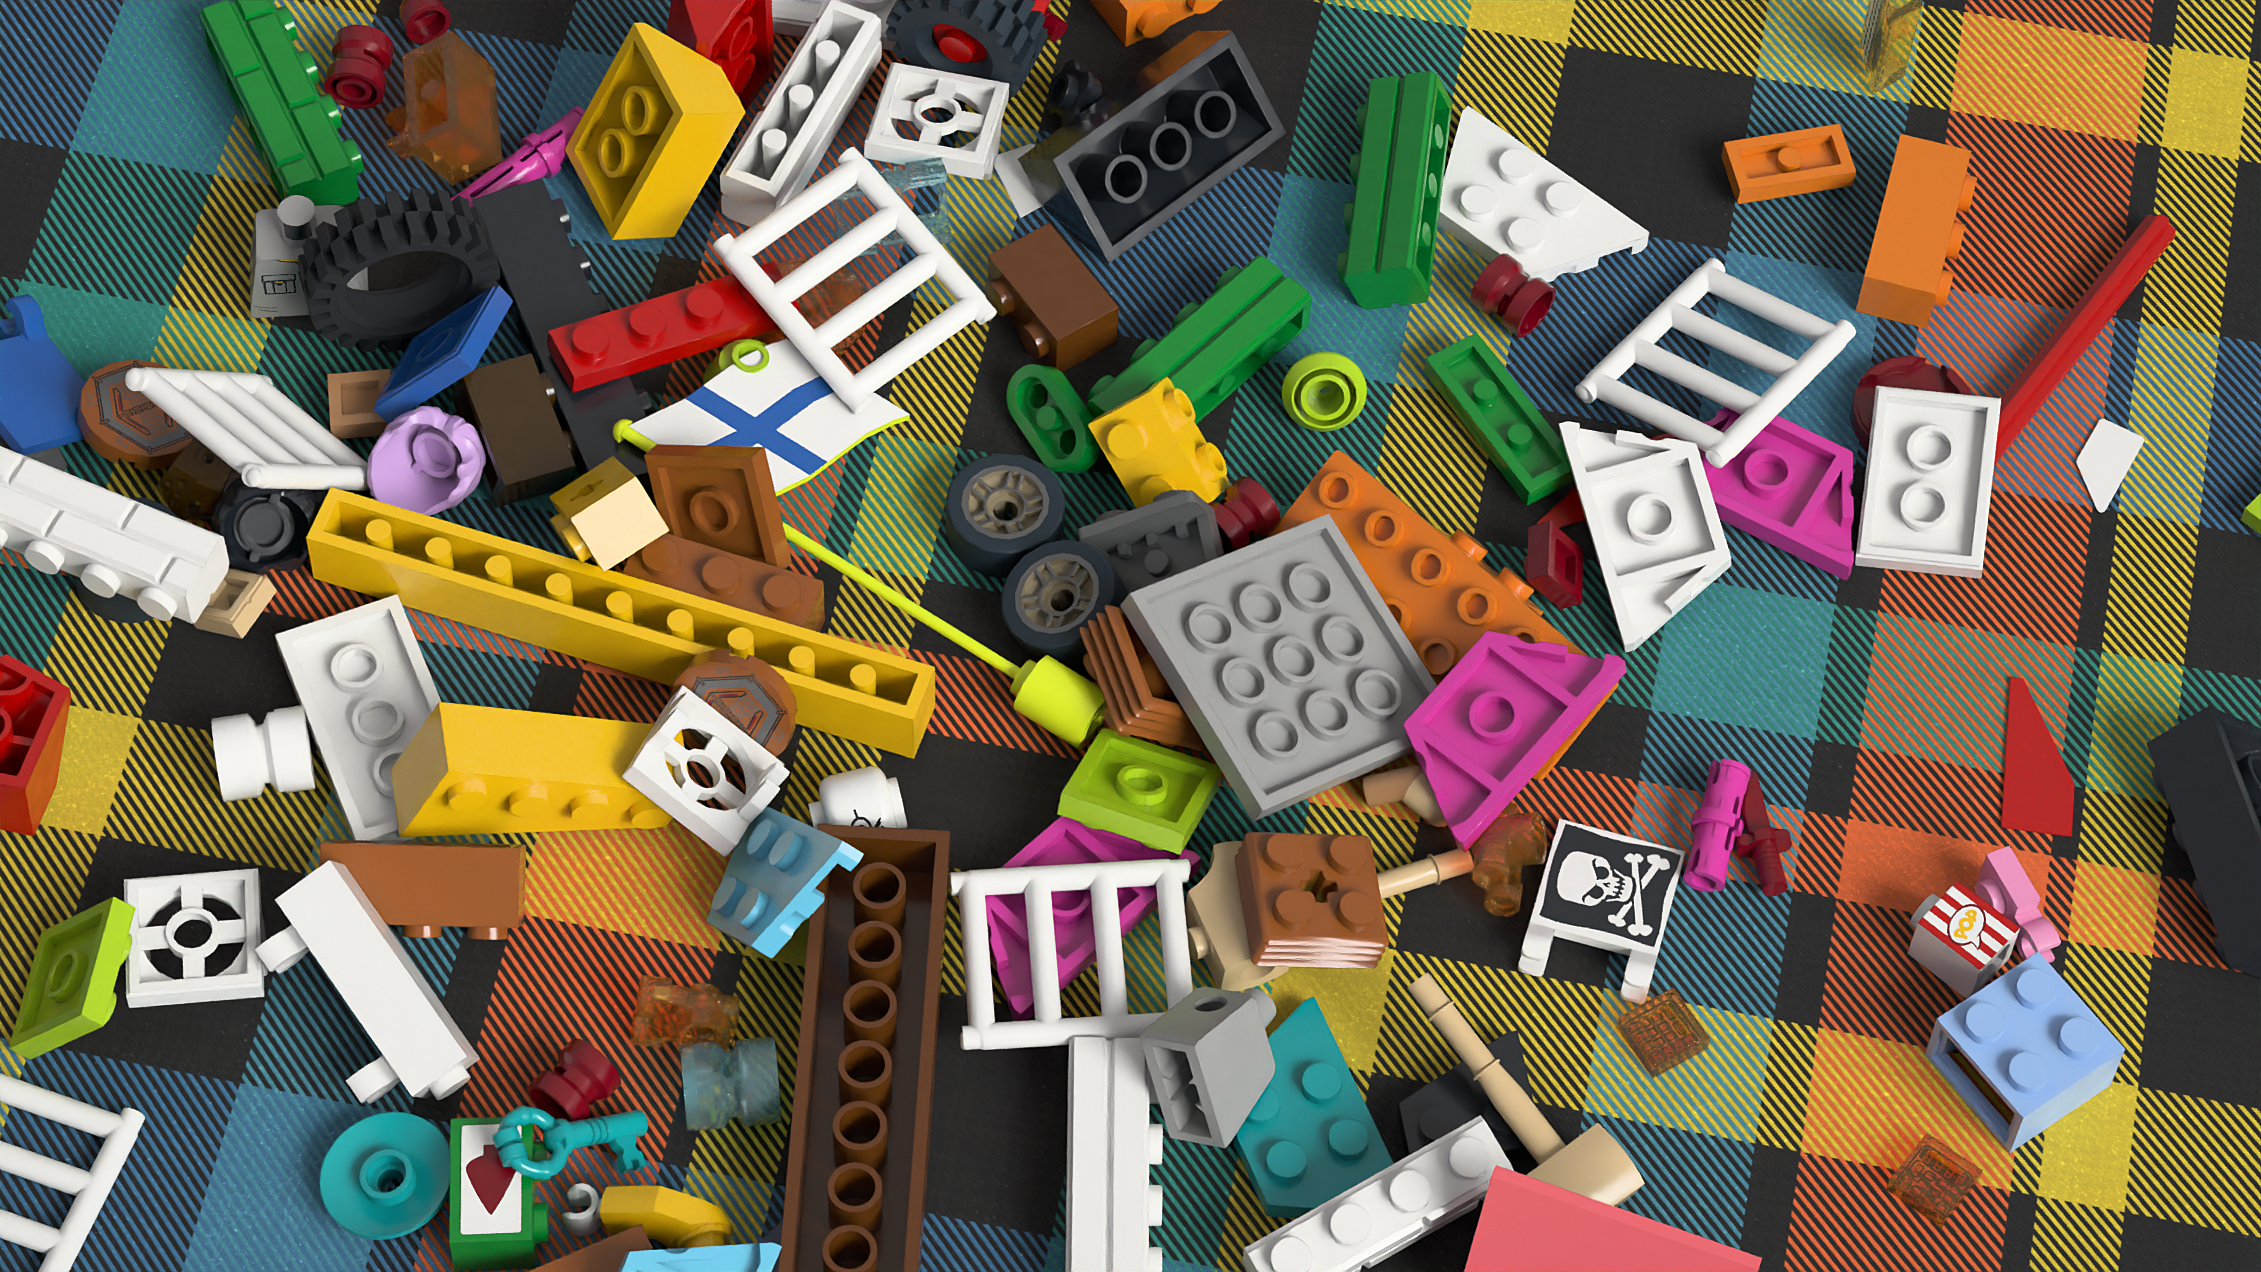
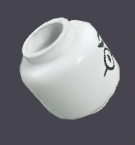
[808,766,908,829]

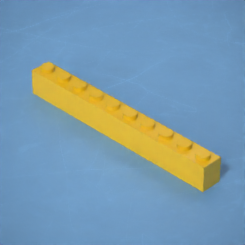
[306,487,935,759]

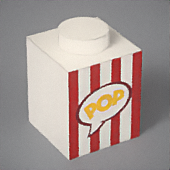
[1907,881,2020,999]

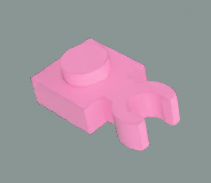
[1975,846,2061,963]

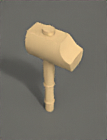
[1185,841,1473,992]
[1408,972,1645,1207]

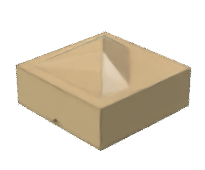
[193,568,277,639]

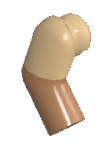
[1363,765,1447,827]

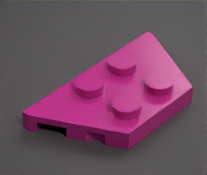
[1677,407,1854,581]
[1403,631,1627,853]
[985,816,1201,1021]

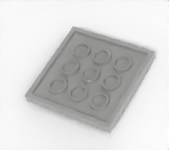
[1120,513,1437,822]

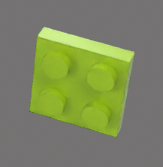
[1057,727,1222,855]
[9,897,136,1060]

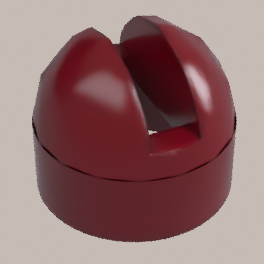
[399,0,451,44]

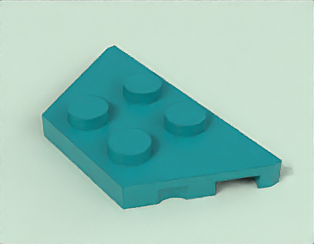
[1232,997,1394,1219]

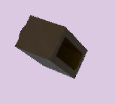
[451,353,578,508]

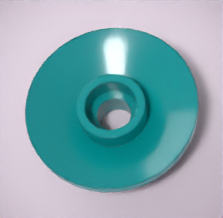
[319,1112,450,1240]

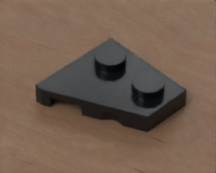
[1397,1030,1534,1161]

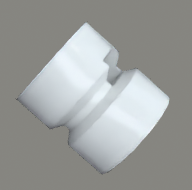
[211,705,315,802]

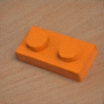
[1721,124,1856,204]

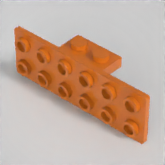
[1267,450,1618,780]

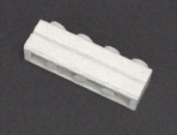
[720,0,882,227]
[0,446,230,624]
[1065,1037,1163,1272]
[1242,1115,1514,1272]

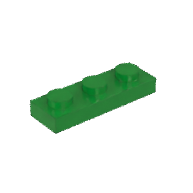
[1423,332,1574,506]

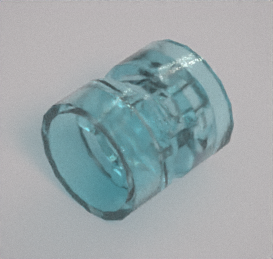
[680,1037,782,1132]

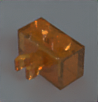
[385,31,502,185]

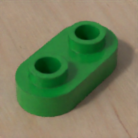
[1006,364,1101,474]

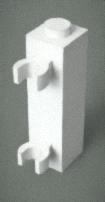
[255,860,480,1104]

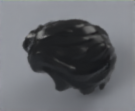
[211,475,321,576]

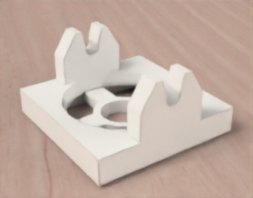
[864,62,1009,180]
[622,685,790,857]
[124,868,268,1008]

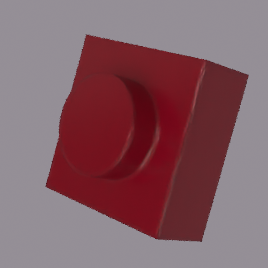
[1524,521,1583,610]

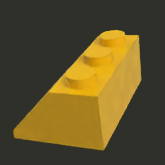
[565,23,746,240]

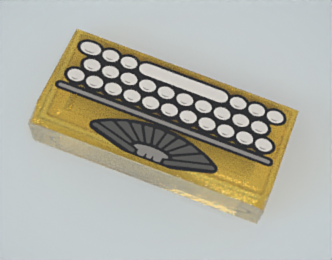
[1860,0,1923,94]

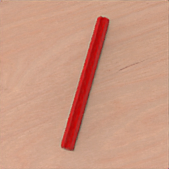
[1994,214,2176,466]

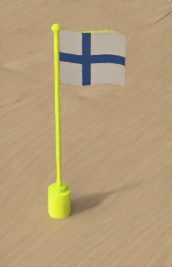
[612,339,1106,750]

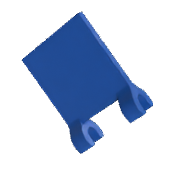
[0,294,86,456]

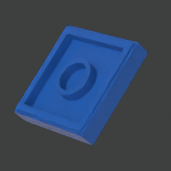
[373,285,513,424]

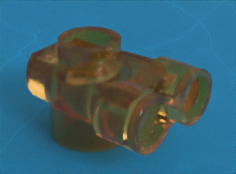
[1472,802,1547,917]
[631,975,740,1062]

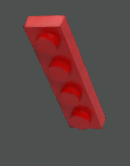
[546,261,801,393]

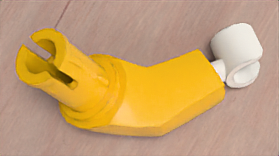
[562,1183,734,1249]

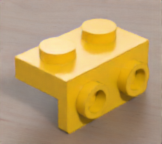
[1088,377,1229,508]

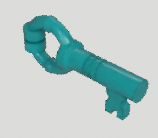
[492,1105,648,1180]

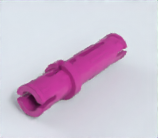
[451,106,585,208]

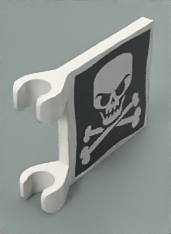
[1518,819,1685,1004]

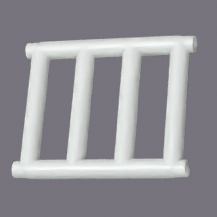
[713,147,997,414]
[1575,258,1856,468]
[125,367,371,491]
[948,859,1193,1050]
[0,1073,145,1272]

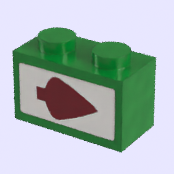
[449,1117,550,1272]

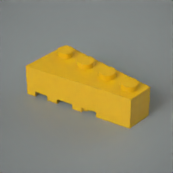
[391,702,689,837]

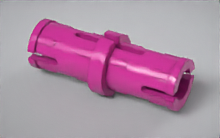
[1683,759,1751,892]

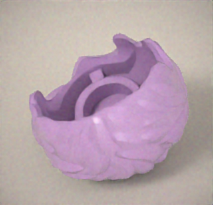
[367,406,486,516]

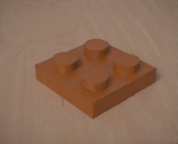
[644,444,792,569]

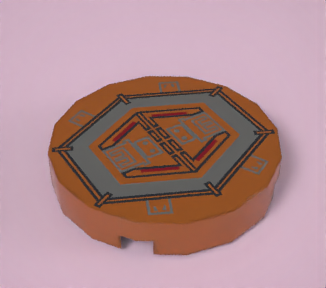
[77,359,195,470]
[669,649,798,767]

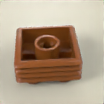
[1080,605,1205,751]
[1235,832,1389,968]

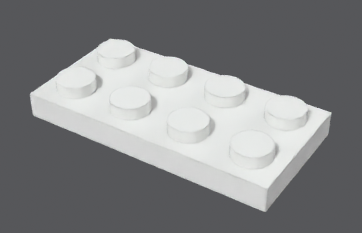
[275,594,441,841]

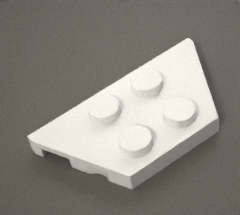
[1438,106,1649,283]
[1559,421,1731,653]

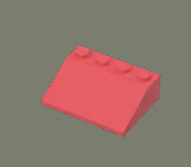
[1464,1165,1762,1272]

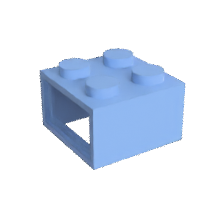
[1925,951,2125,1153]

